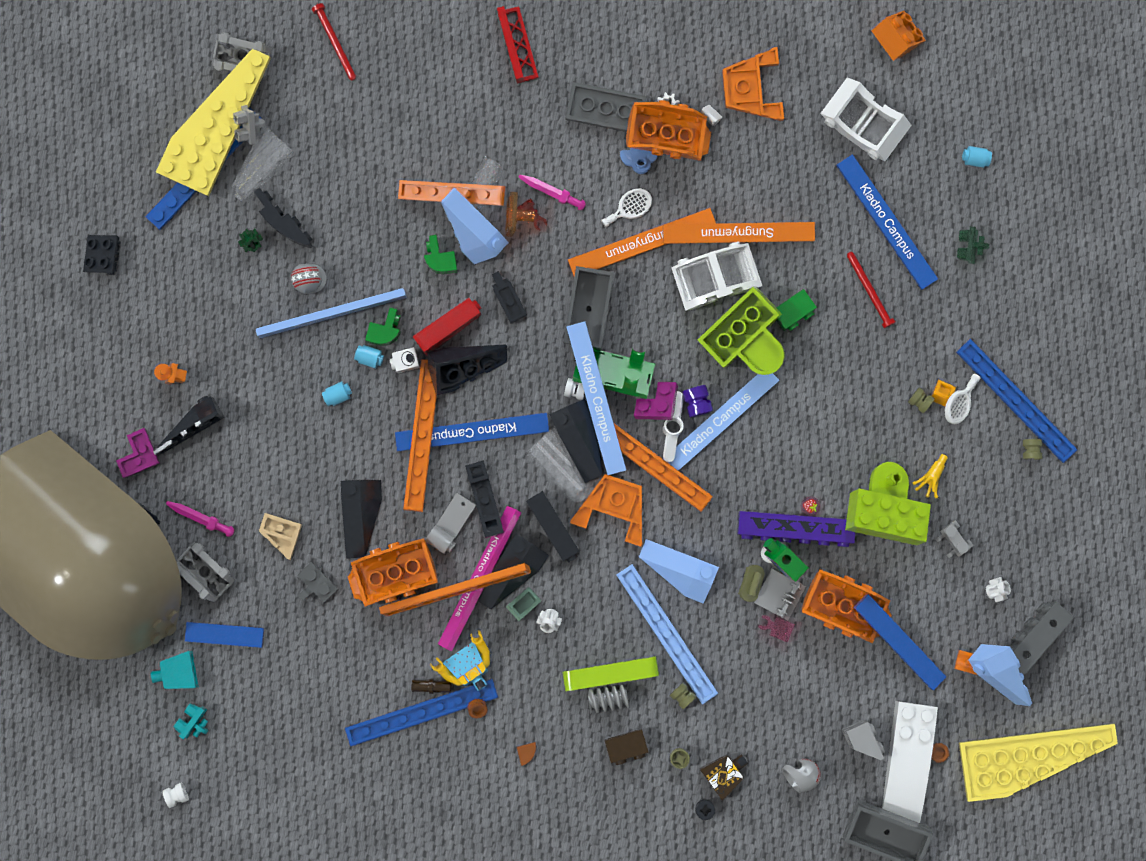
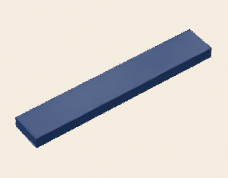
[853,594,946,690]

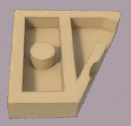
[259,513,302,560]

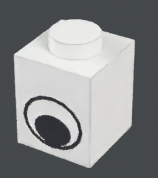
[390,347,420,373]

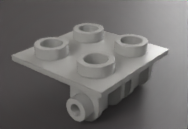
[754,568,806,621]

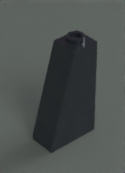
[526,491,580,563]

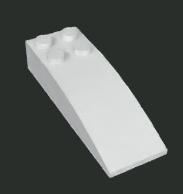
[882,701,938,823]

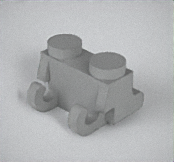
[935,520,974,558]

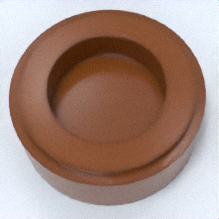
[467,699,488,718]
[931,743,949,763]

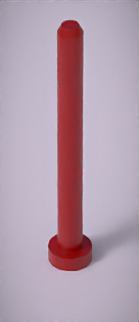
[312,3,356,81]
[847,252,895,329]

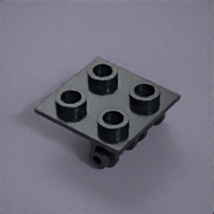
[83,235,121,275]

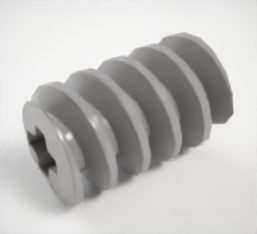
[588,684,629,714]

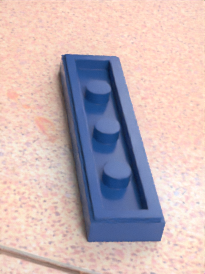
[185,622,264,648]

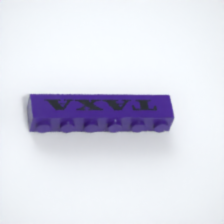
[737,511,855,547]

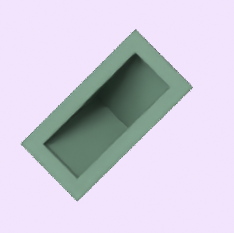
[506,587,541,621]

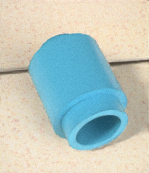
[962,146,992,168]
[354,345,384,369]
[322,381,352,406]

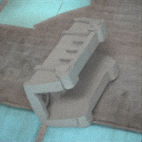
[212,32,272,77]
[176,542,235,602]

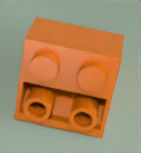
[871,11,926,61]

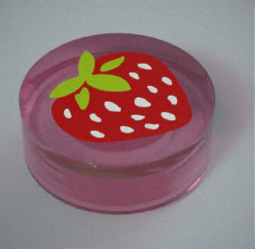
[800,496,820,516]

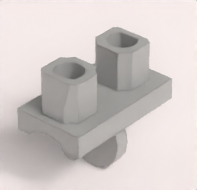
[233,105,265,145]

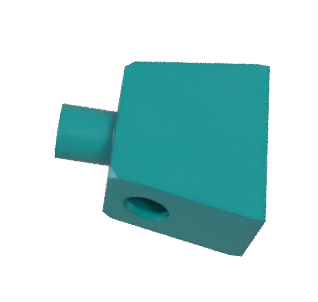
[151,651,199,689]

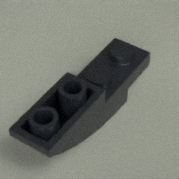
[254,188,313,248]

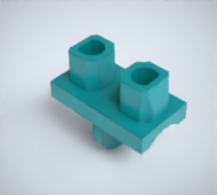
[173,703,208,740]

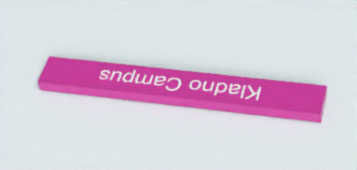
[438,506,521,651]

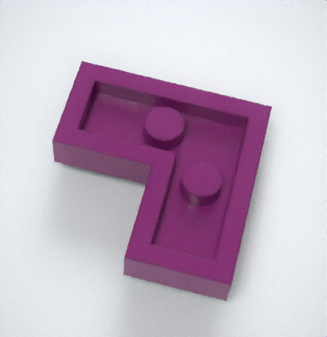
[634,382,678,420]
[116,428,160,479]

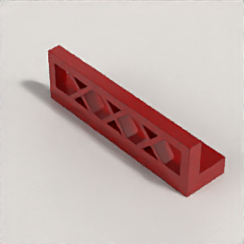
[497,6,539,84]

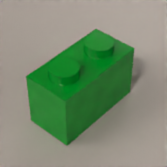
[776,289,817,331]

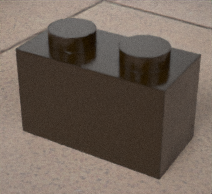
[604,729,648,765]

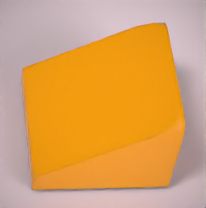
[932,380,956,407]

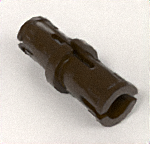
[411,679,452,694]

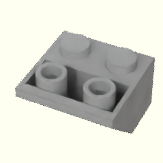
[842,720,885,760]

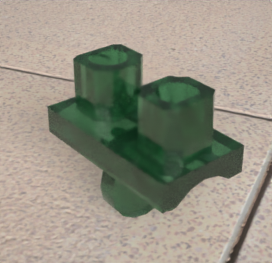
[957,226,990,264]

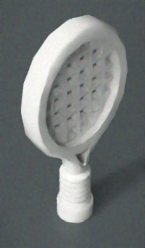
[601,188,652,228]
[945,374,981,424]

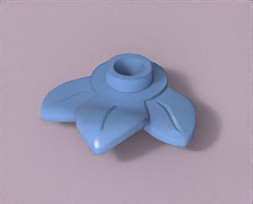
[620,148,658,174]

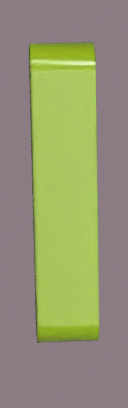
[562,656,659,691]

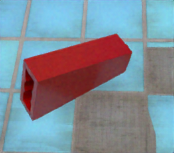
[413,298,482,356]

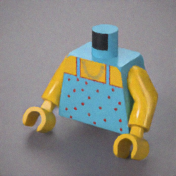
[430,630,490,691]

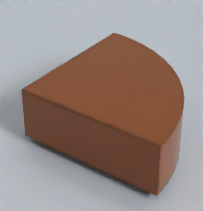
[517,742,536,766]

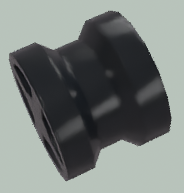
[695,799,715,820]

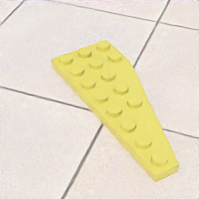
[156,49,271,196]
[959,724,1118,802]

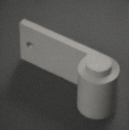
[425,493,476,554]

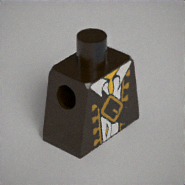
[699,754,748,800]

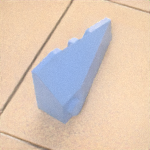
[441,188,509,264]
[639,539,719,603]
[968,644,1032,706]

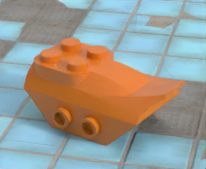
[626,100,711,161]
[348,538,438,607]
[802,570,892,643]

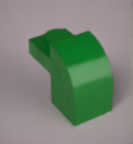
[424,235,458,275]
[365,308,401,346]

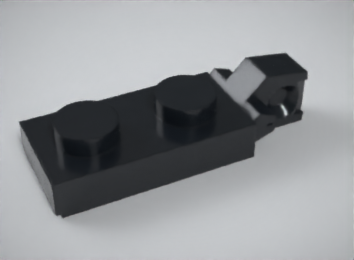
[492,271,527,324]

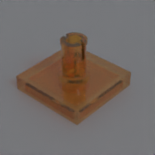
[505,192,535,237]

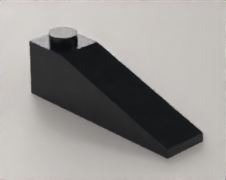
[427,344,507,395]
[153,396,225,456]
[549,398,603,483]
[341,480,382,559]
[478,534,549,609]

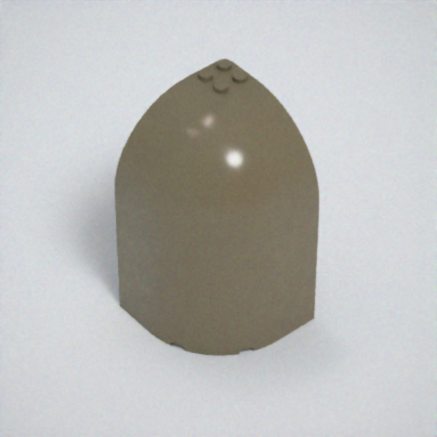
[0,430,182,660]

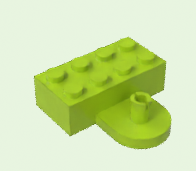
[698,287,785,375]
[845,462,931,546]

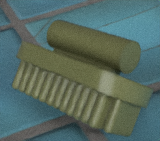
[738,565,765,602]

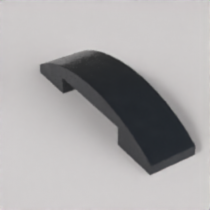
[465,460,504,538]

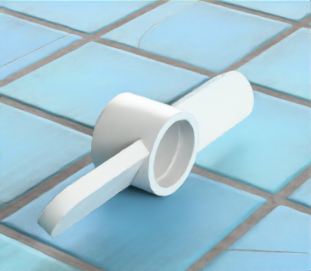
[663,391,684,462]

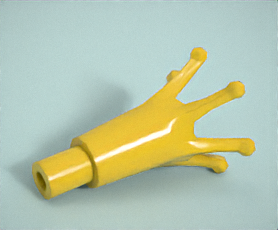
[913,454,948,498]

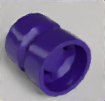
[682,385,713,418]

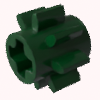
[238,229,263,252]

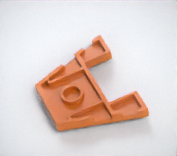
[722,47,784,121]
[570,474,642,547]

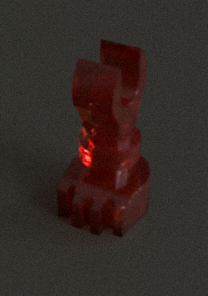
[517,198,547,231]

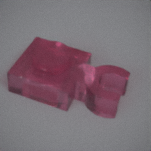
[758,615,795,642]

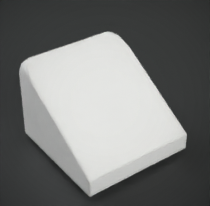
[701,105,722,126]

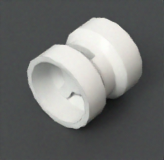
[564,378,584,400]
[163,782,189,808]

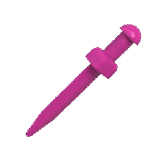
[519,175,586,210]
[166,501,234,537]

